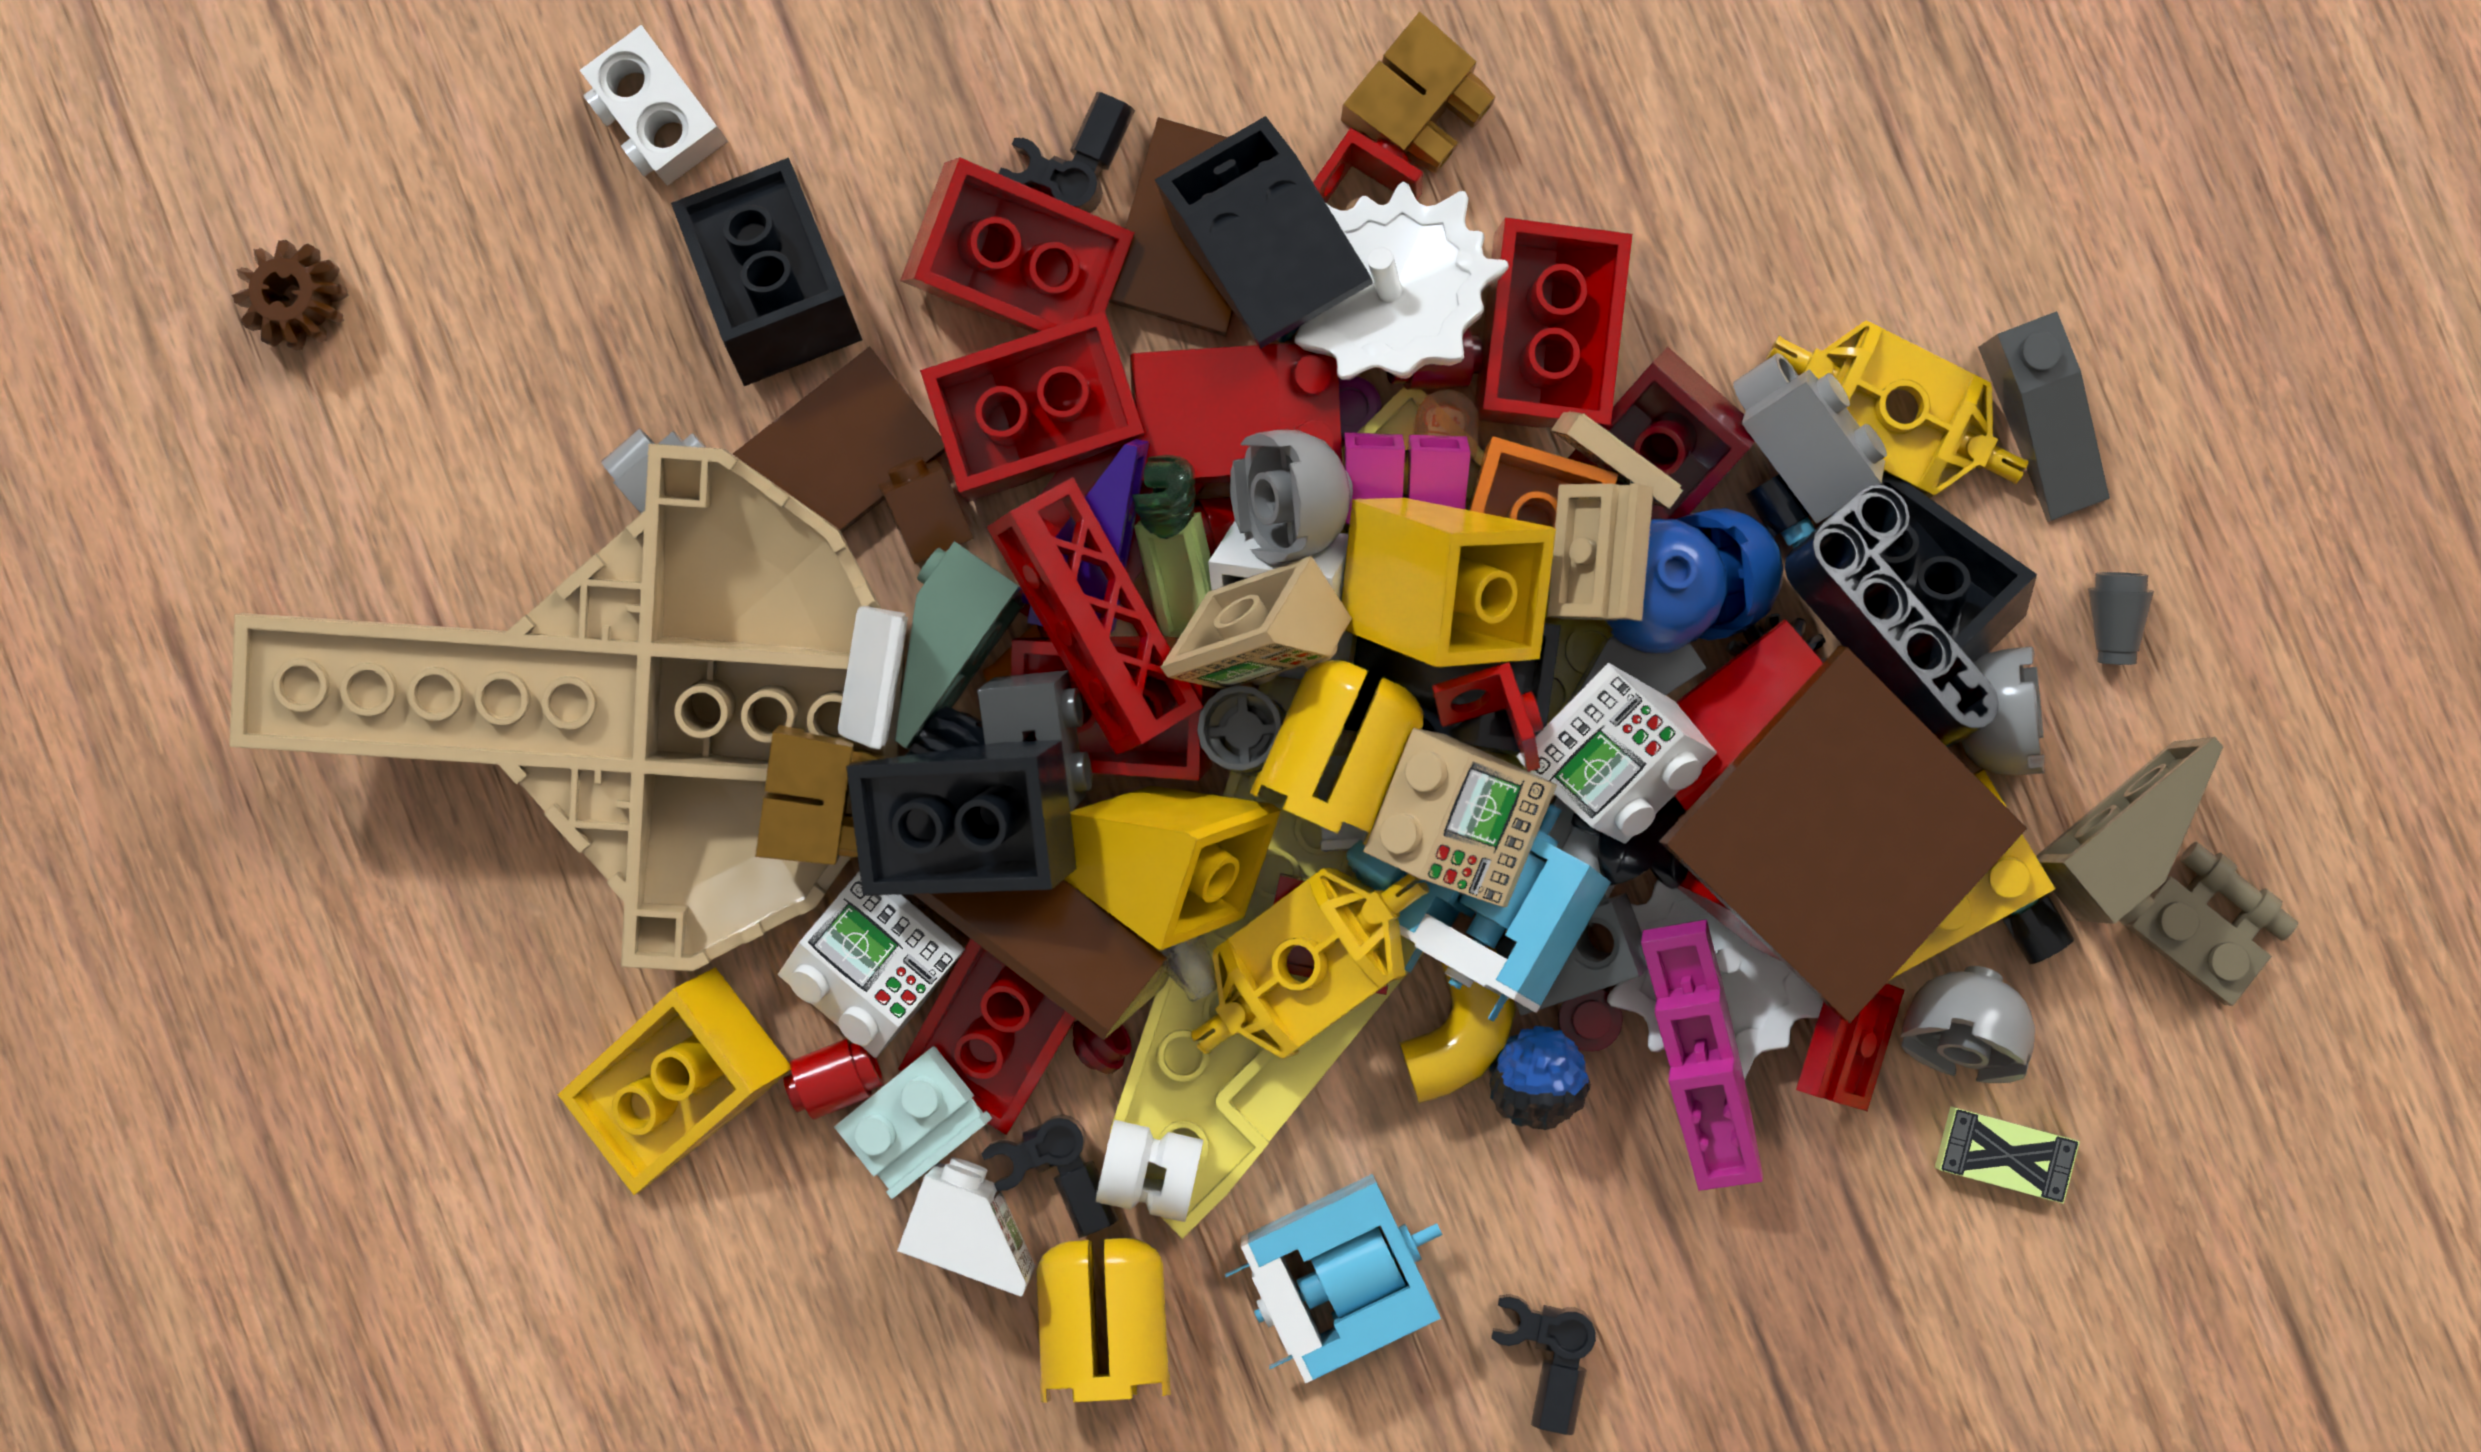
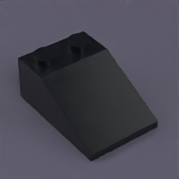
[671,157,863,387]
[1821,472,2037,666]
[846,740,1077,896]

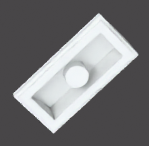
[838,606,908,749]

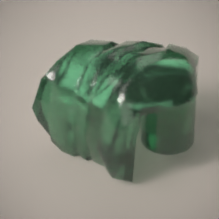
[1130,455,1196,539]

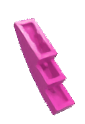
[1641,919,1763,1191]

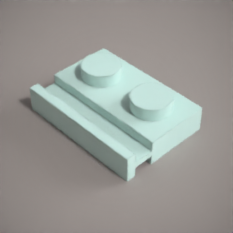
[834,1046,992,1199]

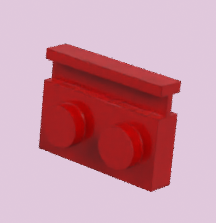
[1796,983,1905,1111]

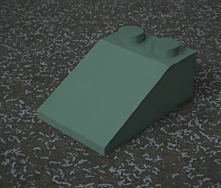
[895,541,1024,749]

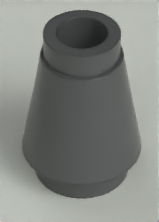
[2088,572,2154,665]

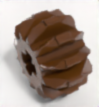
[231,240,349,351]

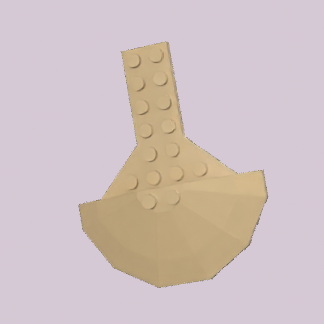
[229,444,905,971]

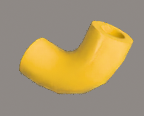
[1399,946,1516,1104]

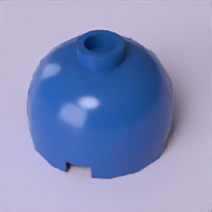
[1676,508,1784,641]
[1605,519,1727,653]

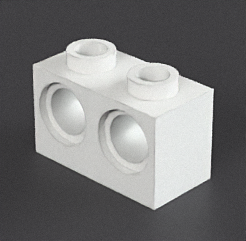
[580,25,728,186]

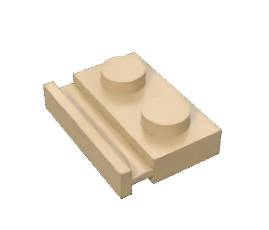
[1547,483,1654,621]

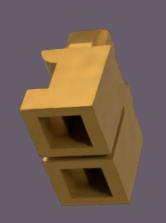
[1341,11,1495,174]
[755,725,888,865]

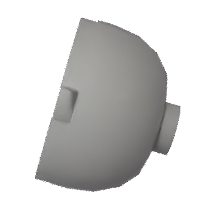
[1230,430,1353,564]
[1961,647,2045,775]
[1900,966,2035,1083]

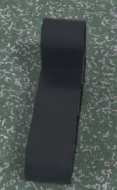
[1785,485,1999,747]

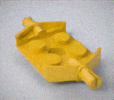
[1766,320,2029,498]
[1191,868,1429,1059]

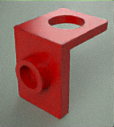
[1313,128,1423,203]
[1432,662,1543,772]

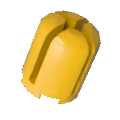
[1250,660,1424,846]
[1036,1238,1171,1403]

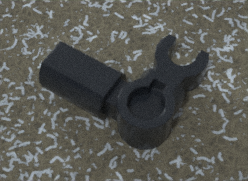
[998,92,1135,213]
[981,1114,1118,1238]
[1491,1294,1596,1435]

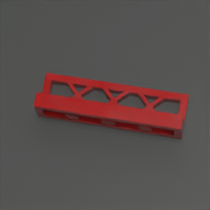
[986,477,1203,755]

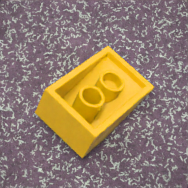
[557,967,791,1195]

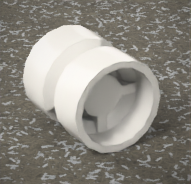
[1096,1120,1203,1222]

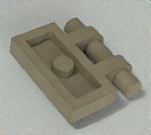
[2124,841,2298,1006]

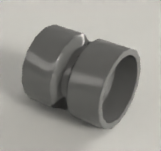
[1197,686,1287,777]

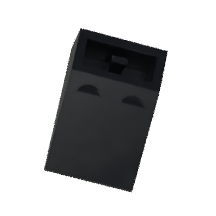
[1155,116,1373,349]
[1344,623,1561,756]

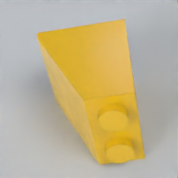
[1341,498,1556,667]
[1064,786,1281,951]

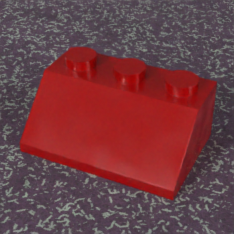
[1473,217,1633,428]
[1674,619,1823,811]

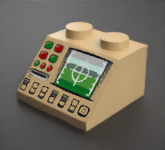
[1161,556,1352,689]
[1363,728,1557,907]

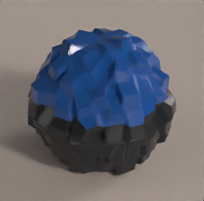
[1489,1026,1591,1130]

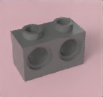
[1495,892,1648,1016]

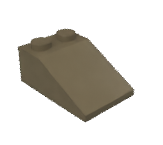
[2036,737,2223,925]

